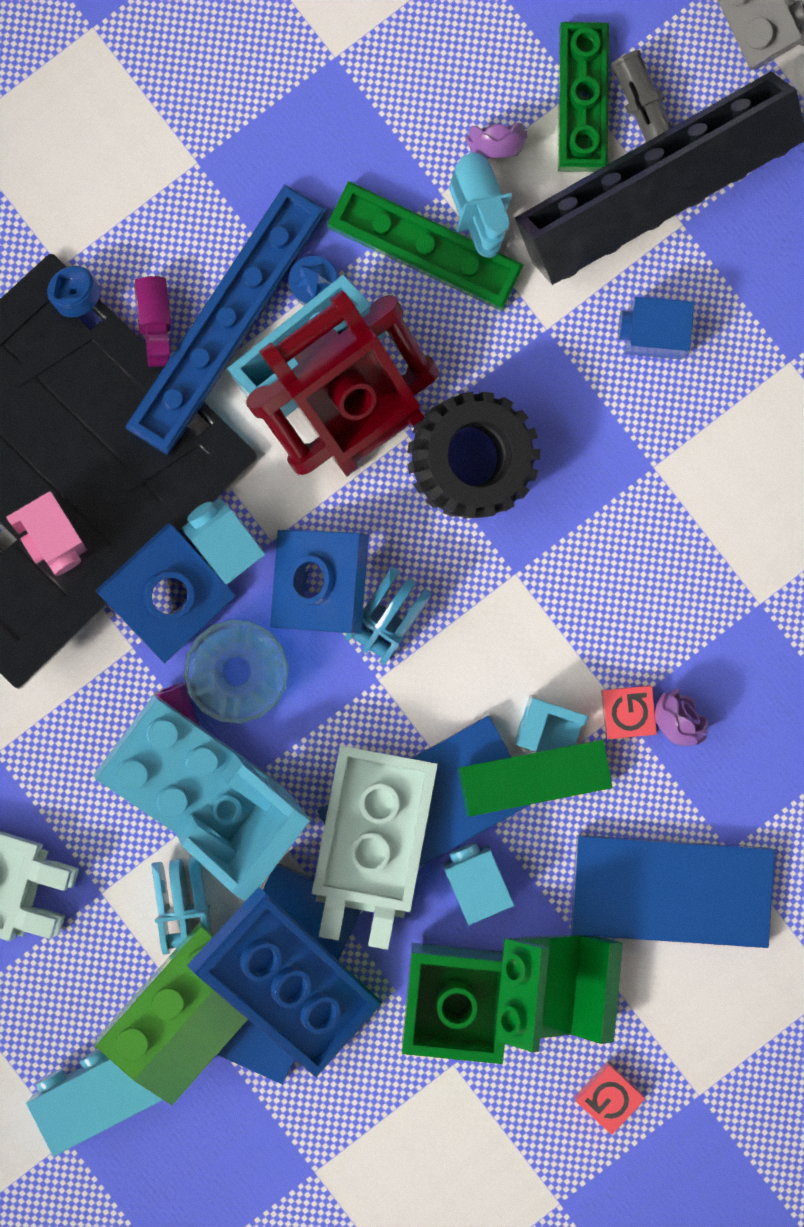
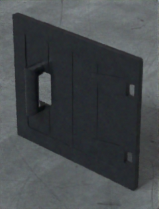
[0,254,257,689]

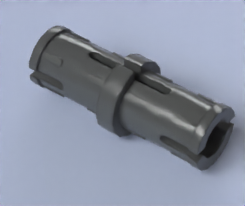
[611,50,672,142]

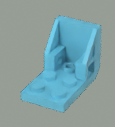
[94,694,310,901]

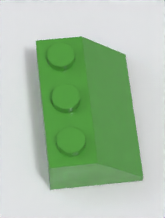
[95,922,248,1105]

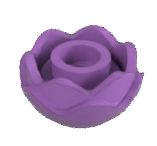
[466,122,527,158]
[655,688,709,746]

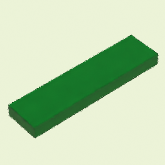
[327,181,524,312]

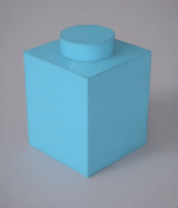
[181,498,265,585]
[444,842,514,926]

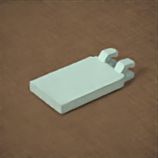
[312,746,437,950]
[0,831,79,941]

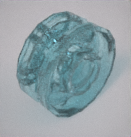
[184,619,290,724]

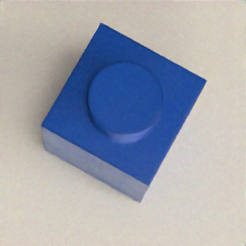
[618,296,694,360]

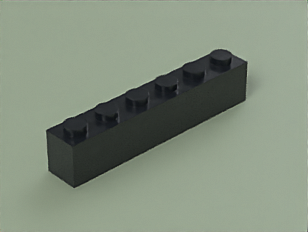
[515,71,804,285]

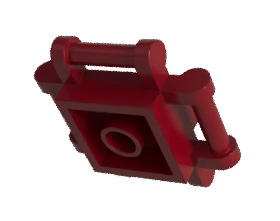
[246,290,439,477]

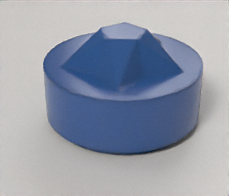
[289,256,337,306]
[47,266,100,317]

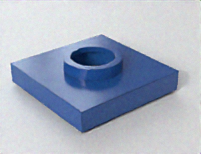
[95,523,236,664]
[270,530,369,634]

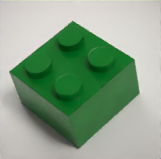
[402,943,505,1064]

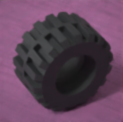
[407,391,540,519]

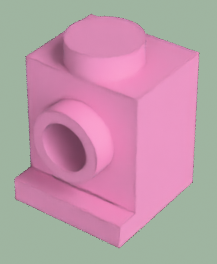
[6,491,87,576]

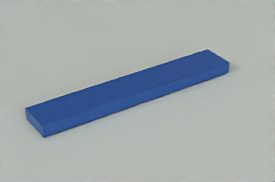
[125,184,326,456]

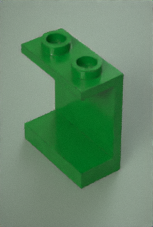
[495,934,623,1052]

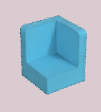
[514,697,589,752]

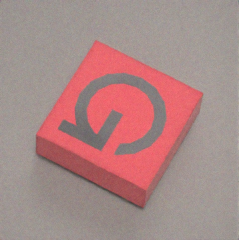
[601,685,657,739]
[574,1061,645,1135]

